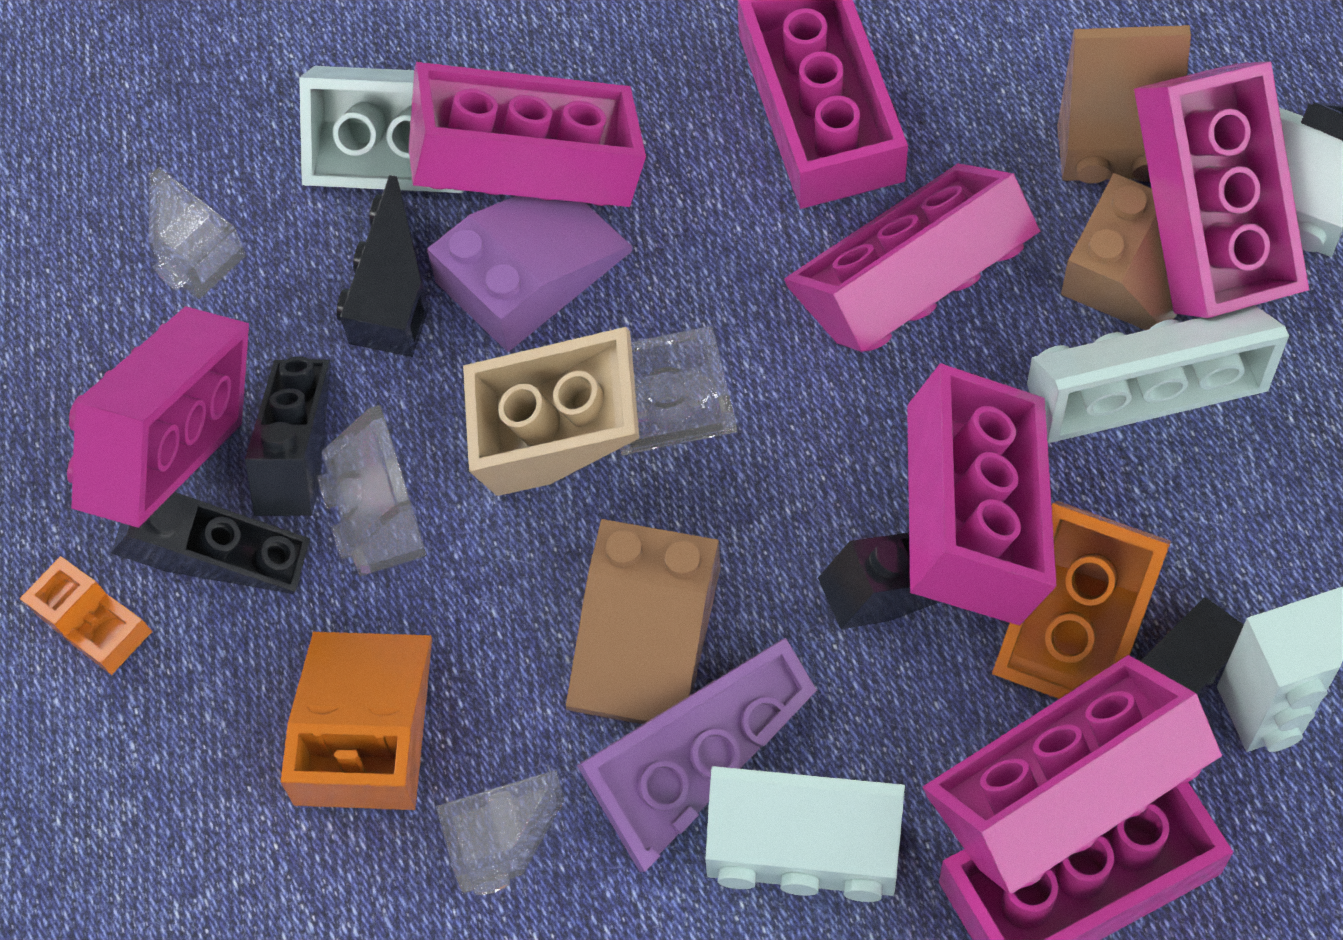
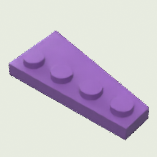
[577,638,817,872]

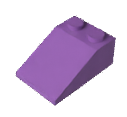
[427,196,632,352]

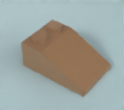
[1057,25,1191,183]
[566,519,721,724]

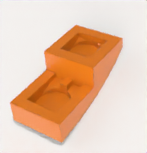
[19,556,153,675]

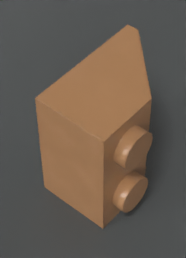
[1061,173,1177,330]

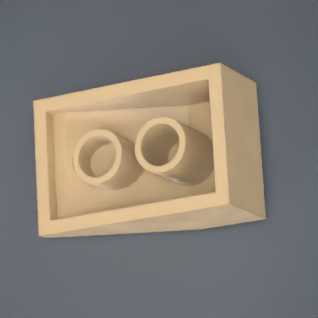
[463,327,639,496]

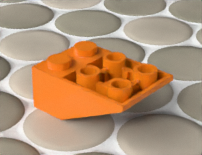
[280,632,432,810]

